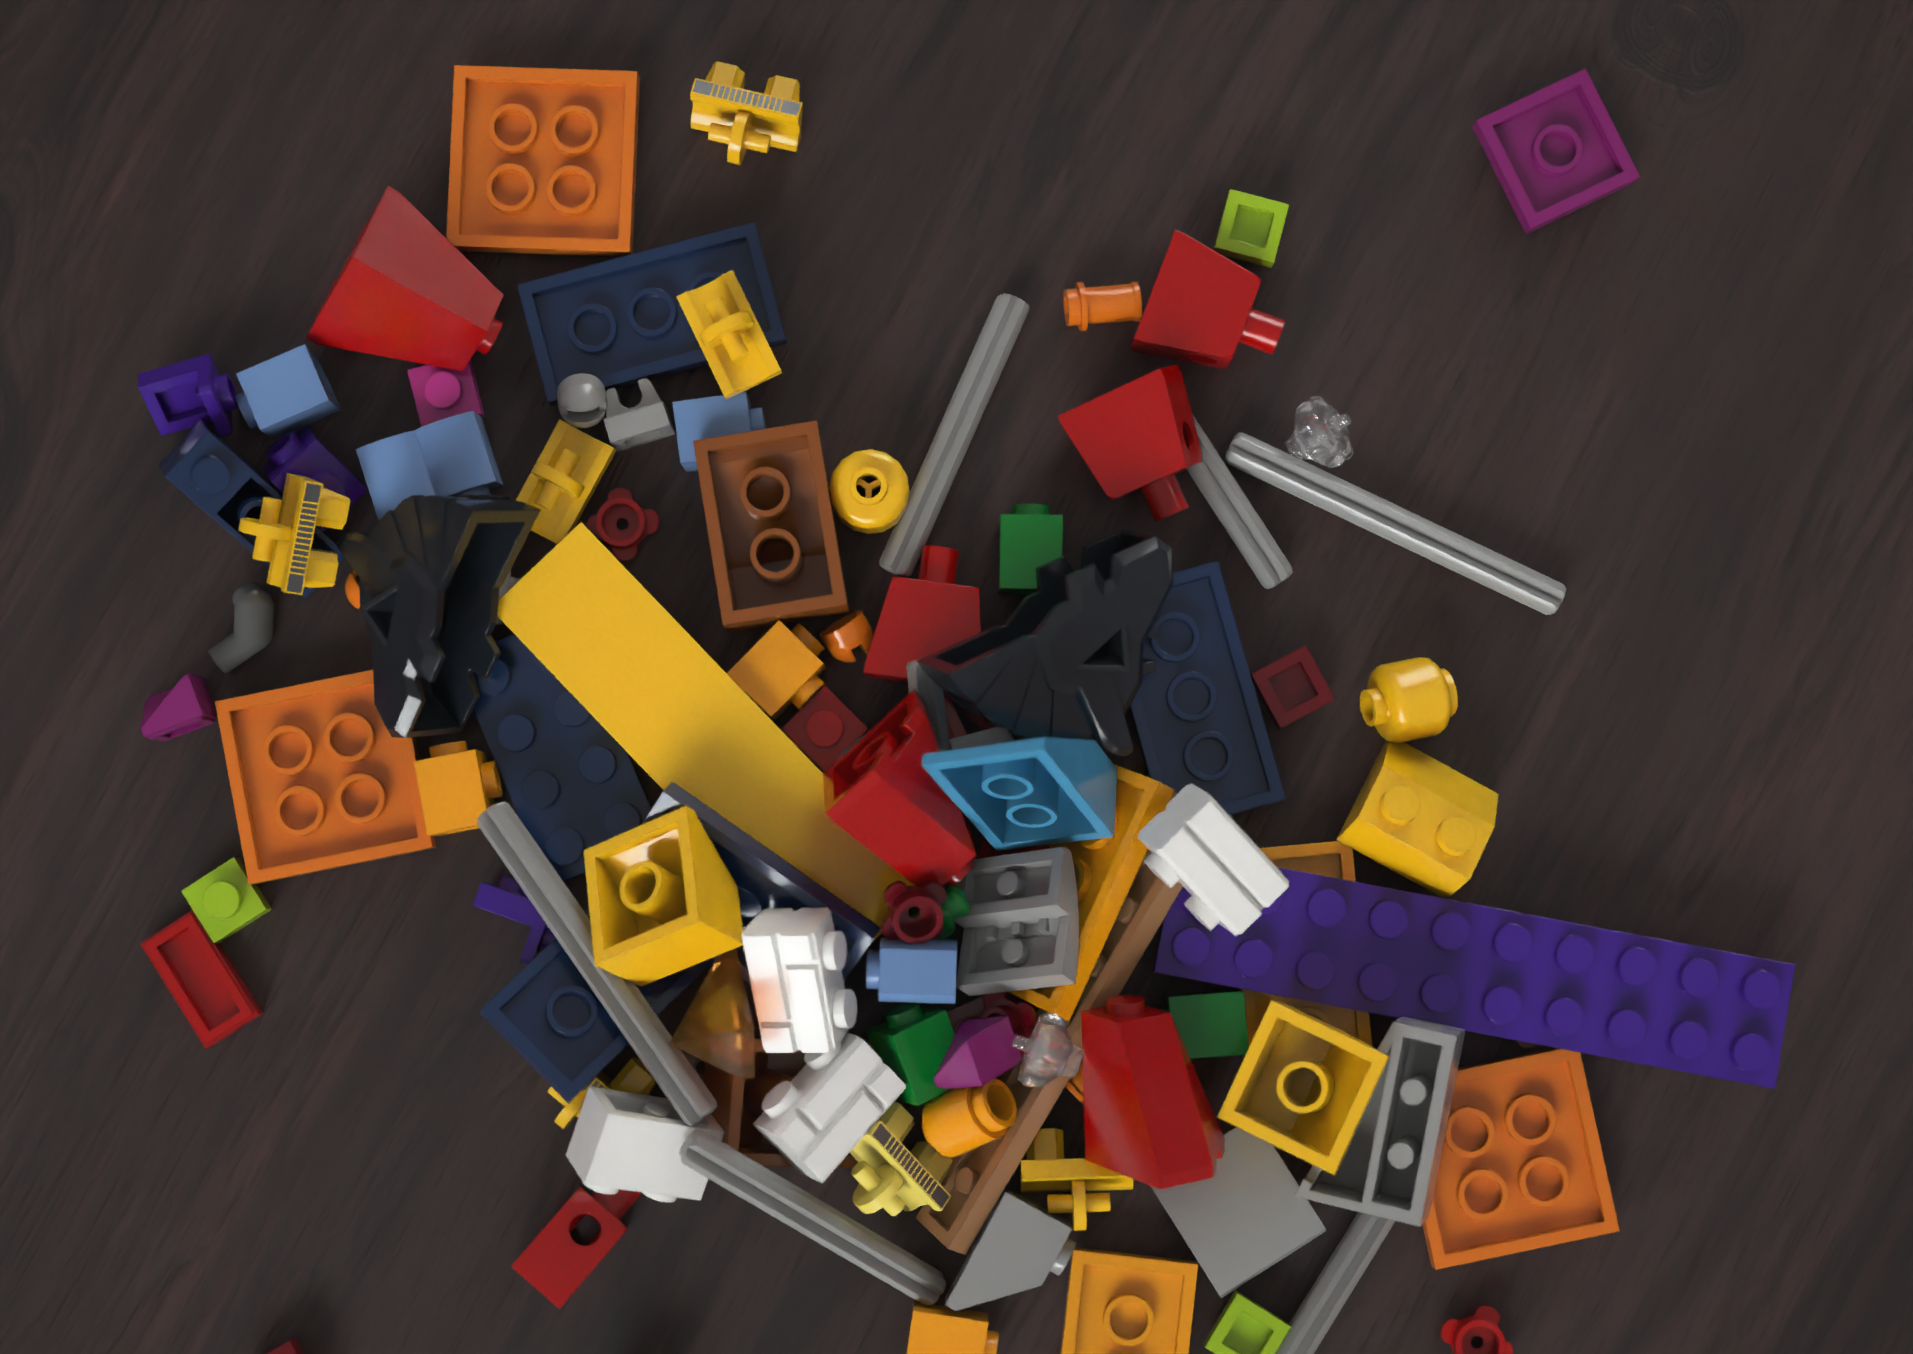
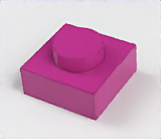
[407,359,485,427]

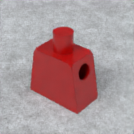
[1130,230,1285,369]
[1058,364,1203,522]
[863,545,981,683]
[511,1187,642,1309]

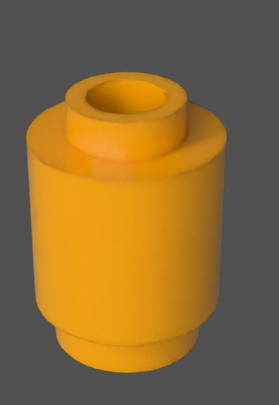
[922,1078,1017,1158]

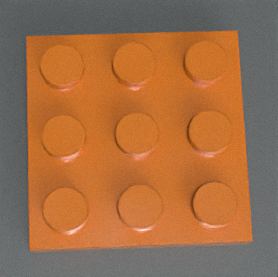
[446,65,640,257]
[215,670,437,884]
[1422,1048,1620,1270]

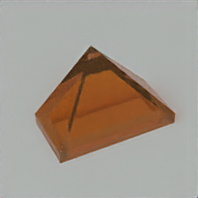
[669,948,755,1079]

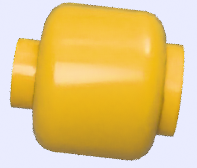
[829,449,910,534]
[1360,657,1458,743]

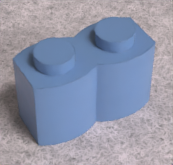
[356,411,504,520]
[866,937,957,1004]

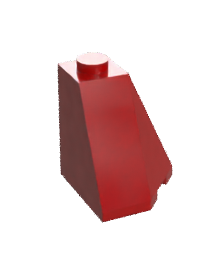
[306,186,503,371]
[823,689,977,887]
[1081,995,1225,1190]

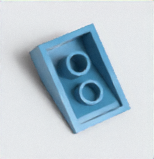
[922,737,1117,851]

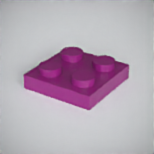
[1472,68,1640,234]

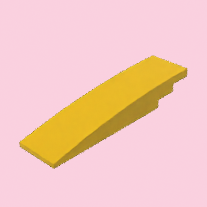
[497,522,915,943]

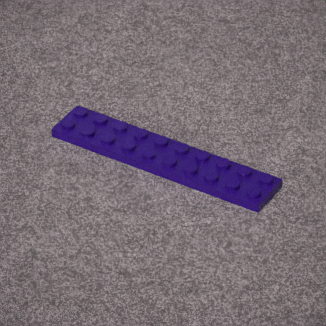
[1152,867,1795,1089]

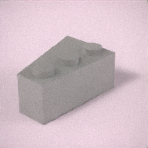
[1294,1016,1465,1227]

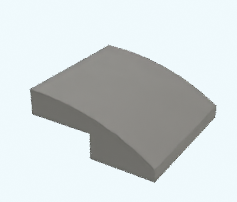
[954,846,1079,996]
[1151,1127,1326,1298]

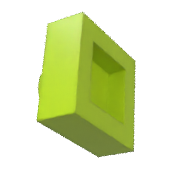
[1213,189,1289,268]
[181,857,272,943]
[1202,1290,1291,1354]

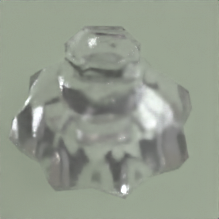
[1285,396,1354,468]
[1012,1013,1084,1087]

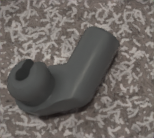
[208,582,275,674]

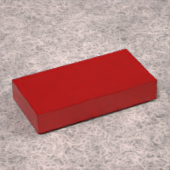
[140,910,263,1049]

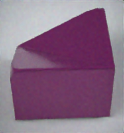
[141,673,218,742]
[934,1016,1022,1089]

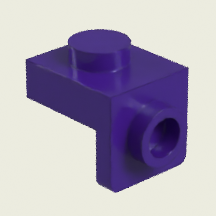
[138,353,239,437]
[263,426,368,532]
[473,874,556,965]

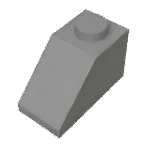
[945,1187,1076,1311]

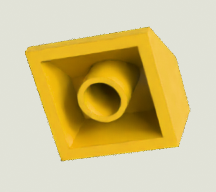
[1336,740,1499,899]
[583,806,743,987]
[1217,1000,1390,1175]

